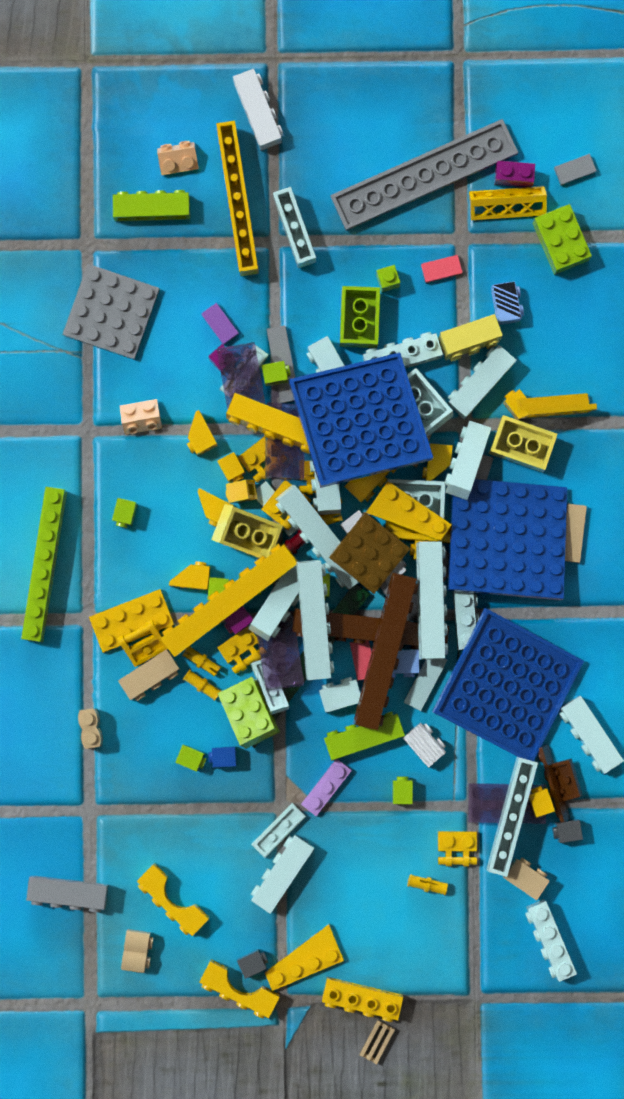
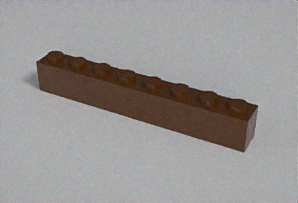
[353,573,419,730]
[292,608,449,650]

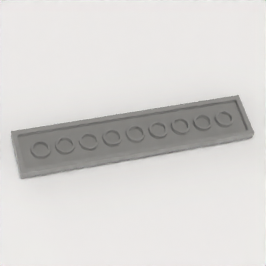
[330,119,518,231]

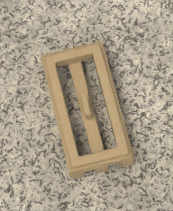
[359,1019,395,1065]

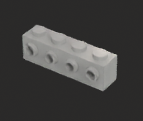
[26,876,109,912]

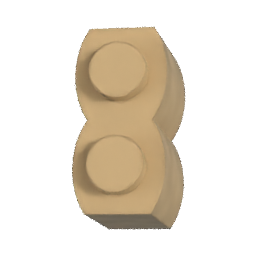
[78,708,103,749]
[121,929,154,973]

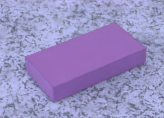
[201,303,239,345]

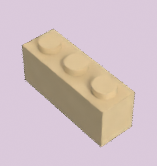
[118,649,180,702]

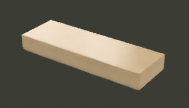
[565,504,587,563]

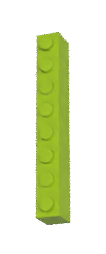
[21,487,67,642]

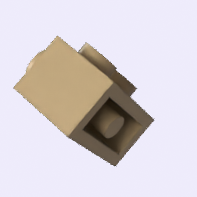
[503,857,549,900]

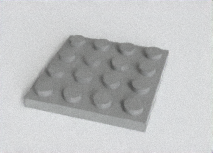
[62,264,160,360]

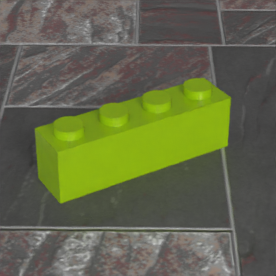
[113,190,190,221]
[324,711,405,760]

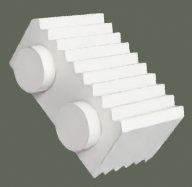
[403,723,446,768]

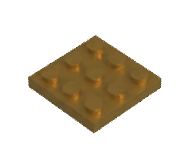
[328,512,410,594]

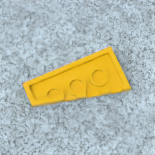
[366,481,452,541]
[265,924,344,991]

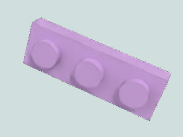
[301,759,352,816]

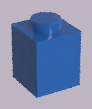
[208,746,237,767]

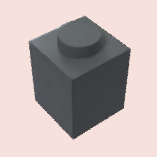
[552,819,583,843]
[237,949,268,979]

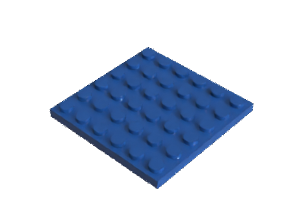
[289,353,433,488]
[448,479,567,600]
[432,608,584,761]

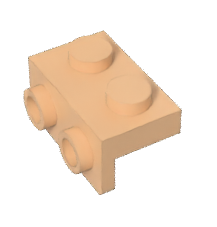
[157,141,199,175]
[120,399,162,435]

